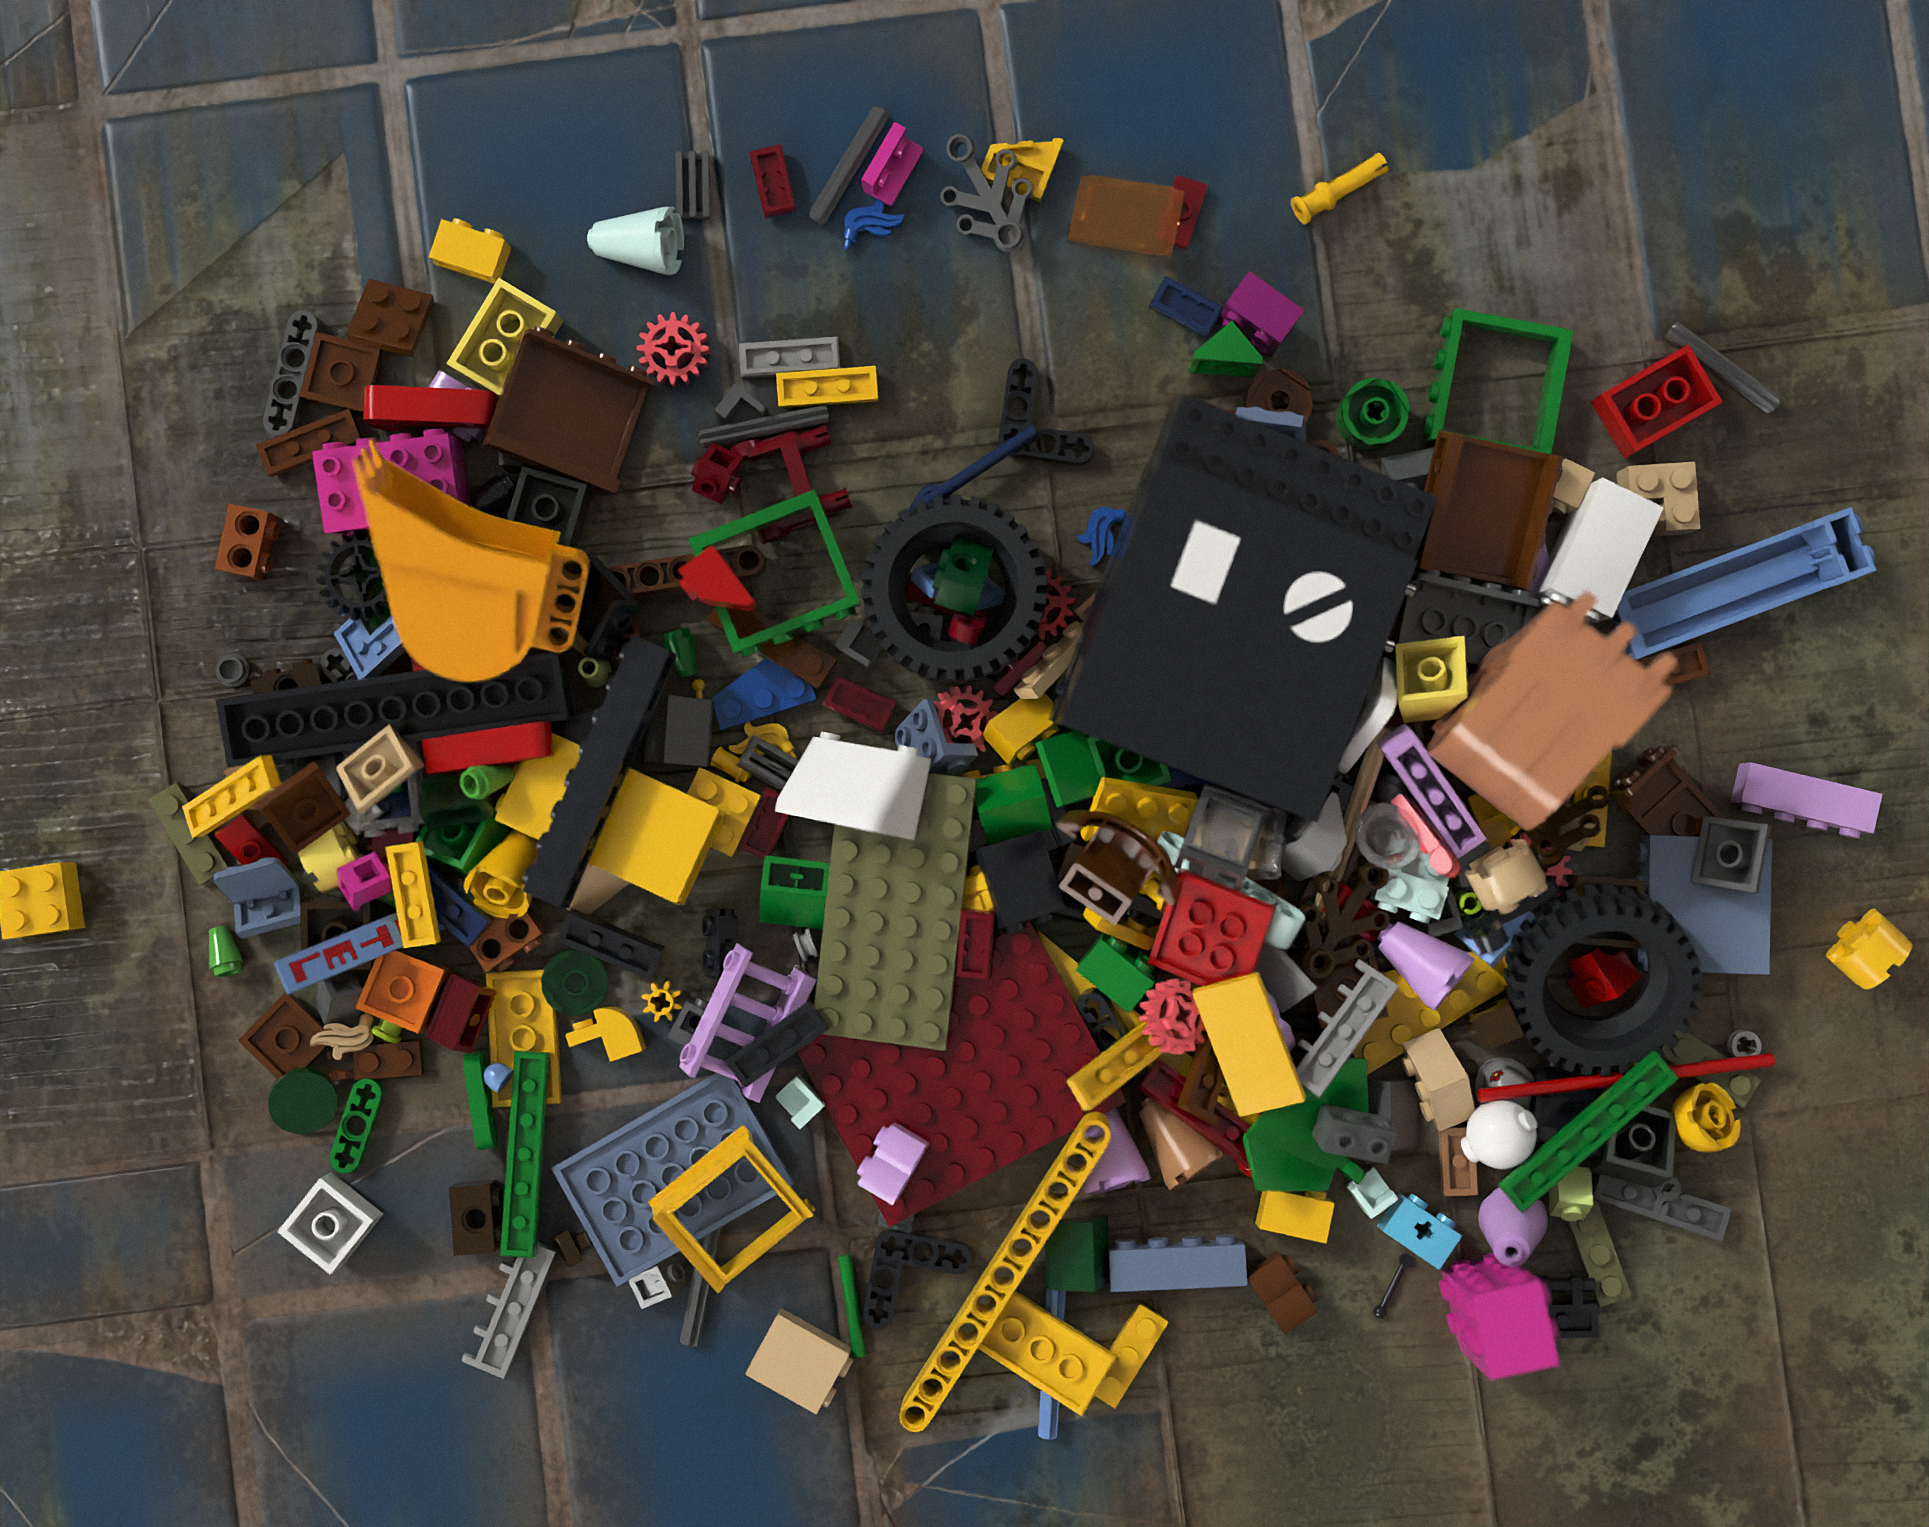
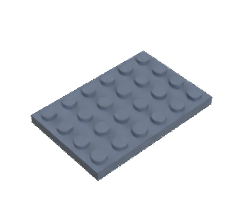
[551,1073,795,1287]

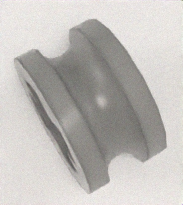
[793,928,819,962]
[1726,1030,1762,1057]

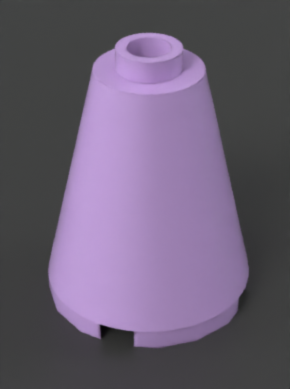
[1377,921,1475,1011]
[1082,1108,1151,1195]
[1478,1188,1548,1266]

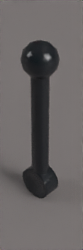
[1373,1253,1413,1319]

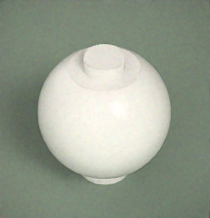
[1461,1100,1537,1169]

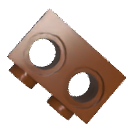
[214,504,280,581]
[469,906,548,973]

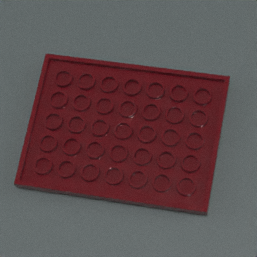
[797,920,1127,1227]

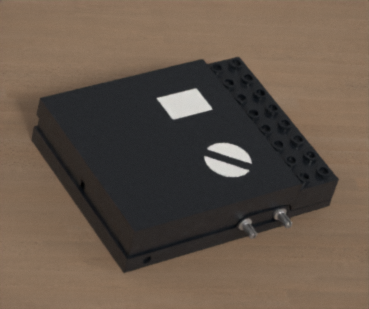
[1048,394,1438,822]

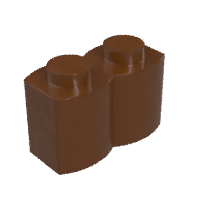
[1246,1251,1318,1334]

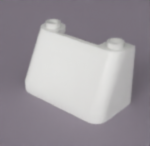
[775,732,931,840]

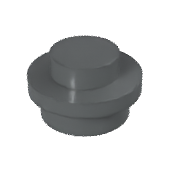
[216,653,250,687]

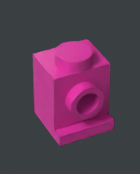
[337,852,392,912]

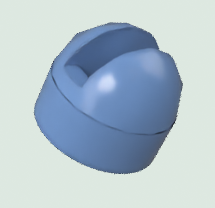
[483,1063,513,1093]

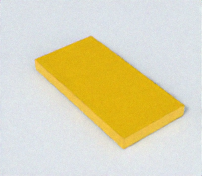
[486,969,562,1108]
[1192,972,1306,1117]
[972,1290,1117,1416]

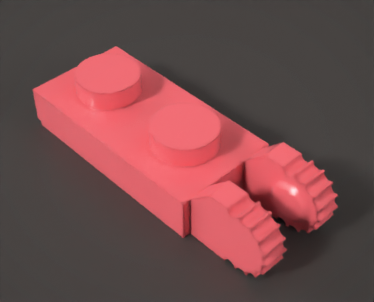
[1390,794,1463,879]

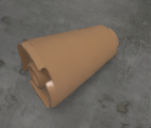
[1139,1097,1226,1191]

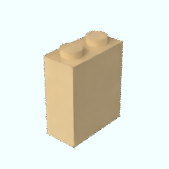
[745,1308,853,1415]

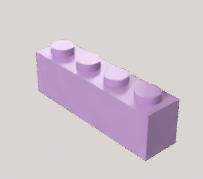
[1377,723,1487,859]
[1731,762,1883,838]

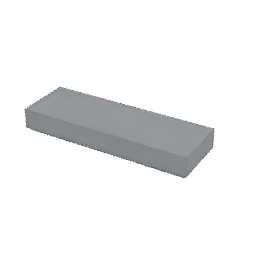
[739,337,841,379]

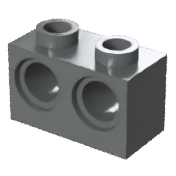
[1312,1104,1397,1164]

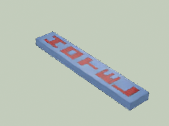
[274,885,474,995]

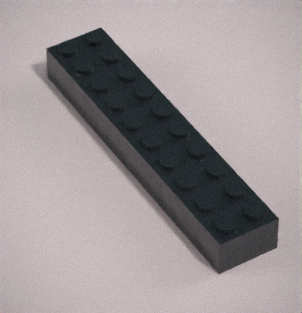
[216,651,574,768]

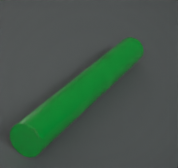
[838,1254,866,1358]

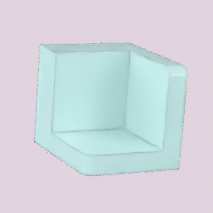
[776,1074,825,1129]
[1345,1166,1399,1219]

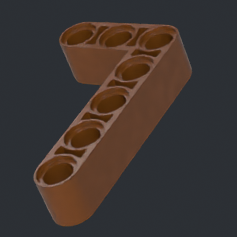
[608,545,766,662]

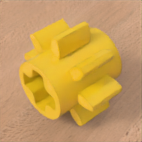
[641,981,684,1022]

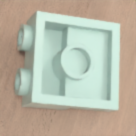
[1370,834,1449,924]

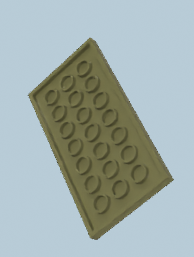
[814,773,977,1051]

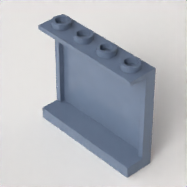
[1633,835,1772,975]

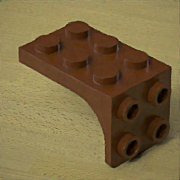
[1609,745,1726,837]

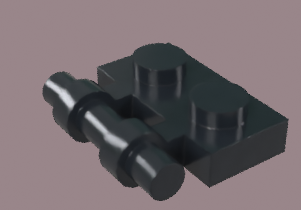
[1538,1274,1599,1338]

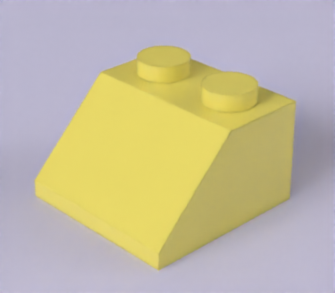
[1395,636,1468,723]

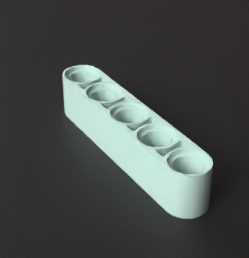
[1154,831,1305,949]

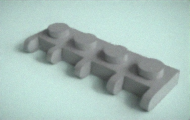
[1296,960,1399,1099]
[462,1242,558,1379]

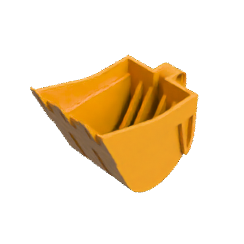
[353,438,590,681]

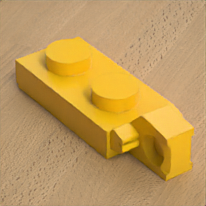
[1083,907,1159,951]

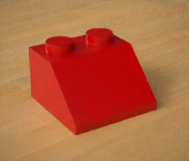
[678,545,757,612]

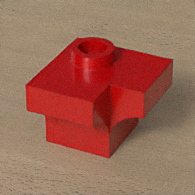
[1566,947,1641,1008]

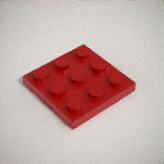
[1148,868,1277,987]

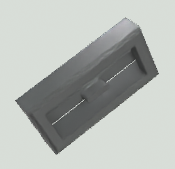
[675,151,711,220]
[736,735,799,791]

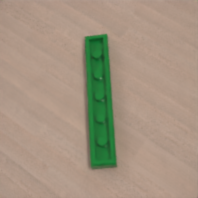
[500,1050,550,1258]
[1497,1051,1678,1213]

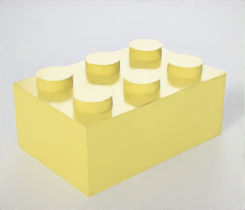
[446,278,563,398]

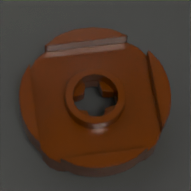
[1245,369,1313,422]

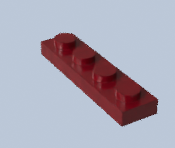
[1138,1059,1251,1169]

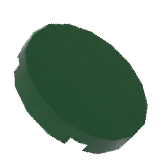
[541,949,609,1016]
[268,1068,337,1134]

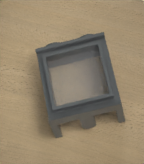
[1174,784,1270,891]

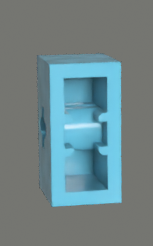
[1377,1192,1462,1270]

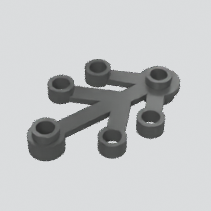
[940,134,1034,253]

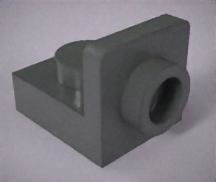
[628,1254,688,1309]

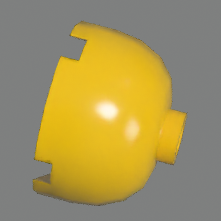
[1671,1083,1741,1153]

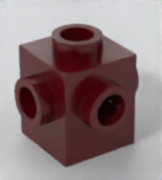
[691,443,743,504]

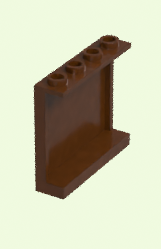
[482,326,655,495]
[1414,430,1563,590]

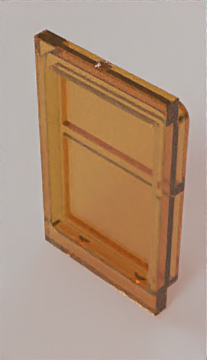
[1068,175,1185,257]

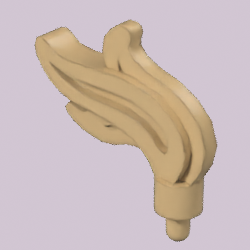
[310,1012,374,1061]

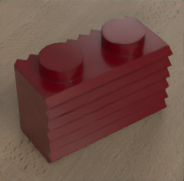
[425,973,497,1053]

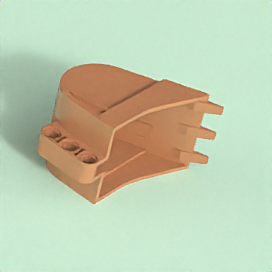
[1426,591,1677,831]

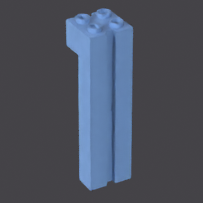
[1610,507,1876,660]

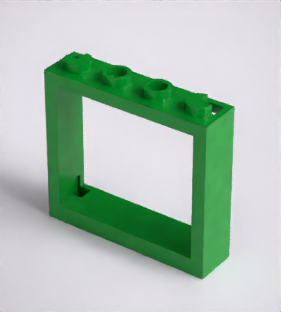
[1422,308,1574,454]
[688,489,860,658]

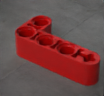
[363,385,497,431]
[422,721,555,774]

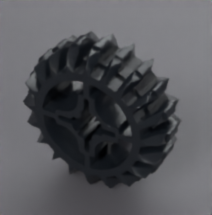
[316,530,391,622]

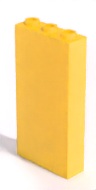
[494,732,726,905]

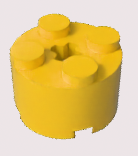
[1825,908,1912,990]

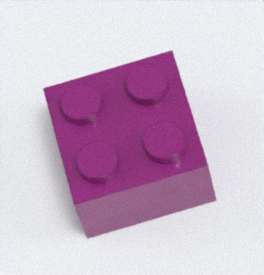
[1218,271,1304,358]

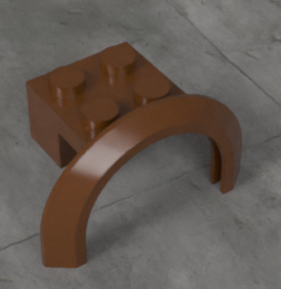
[1057,810,1181,926]

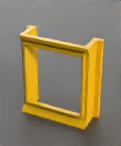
[648,1124,816,1294]

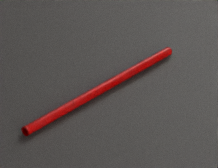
[1477,1053,1775,1103]

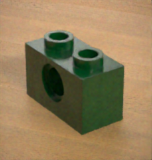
[932,537,993,616]

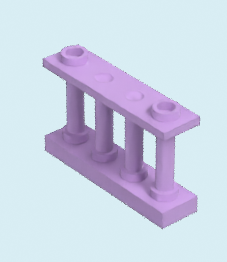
[679,943,816,1103]

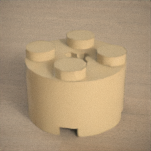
[1464,839,1548,914]

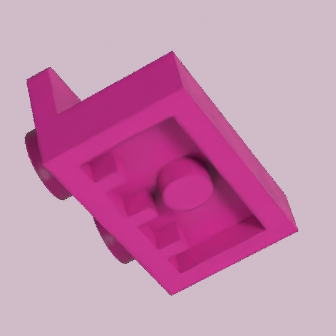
[861,122,923,206]

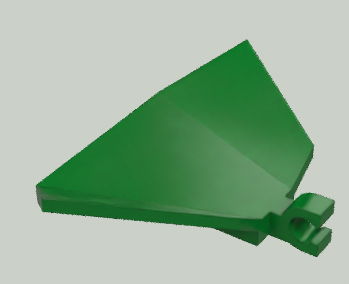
[1243,1058,1369,1191]

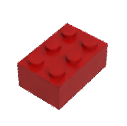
[1590,344,1723,459]

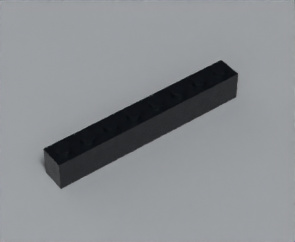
[522,635,678,908]

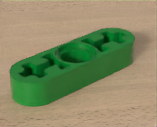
[463,1051,498,1151]
[329,1078,385,1174]

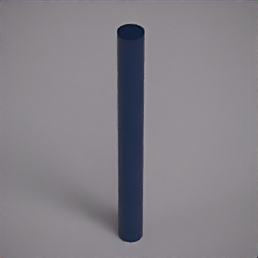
[921,425,1039,504]

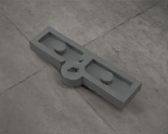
[1592,1174,1732,1241]

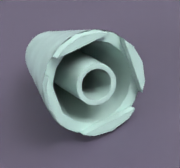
[587,206,684,275]

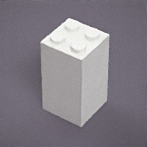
[1533,478,1664,625]

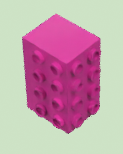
[312,429,472,535]
[1439,1253,1560,1380]

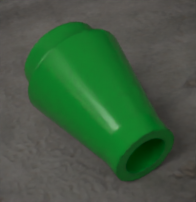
[662,627,698,678]

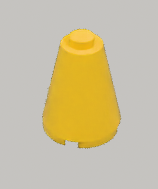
[464,829,539,919]

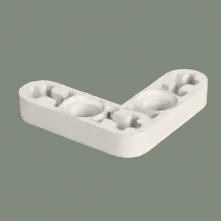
[1337,656,1397,774]

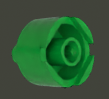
[1336,378,1410,452]

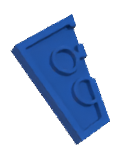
[711,658,817,731]

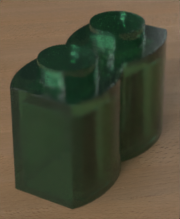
[419,770,495,828]

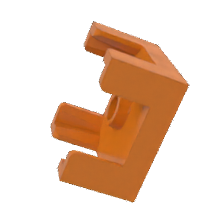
[355,948,453,1033]

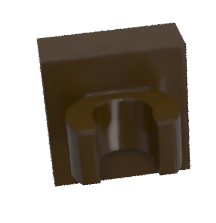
[551,1230,592,1267]

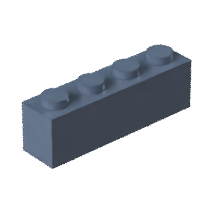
[1108,1234,1247,1292]

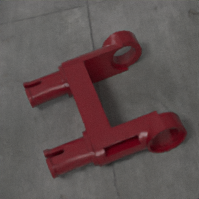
[730,425,852,544]

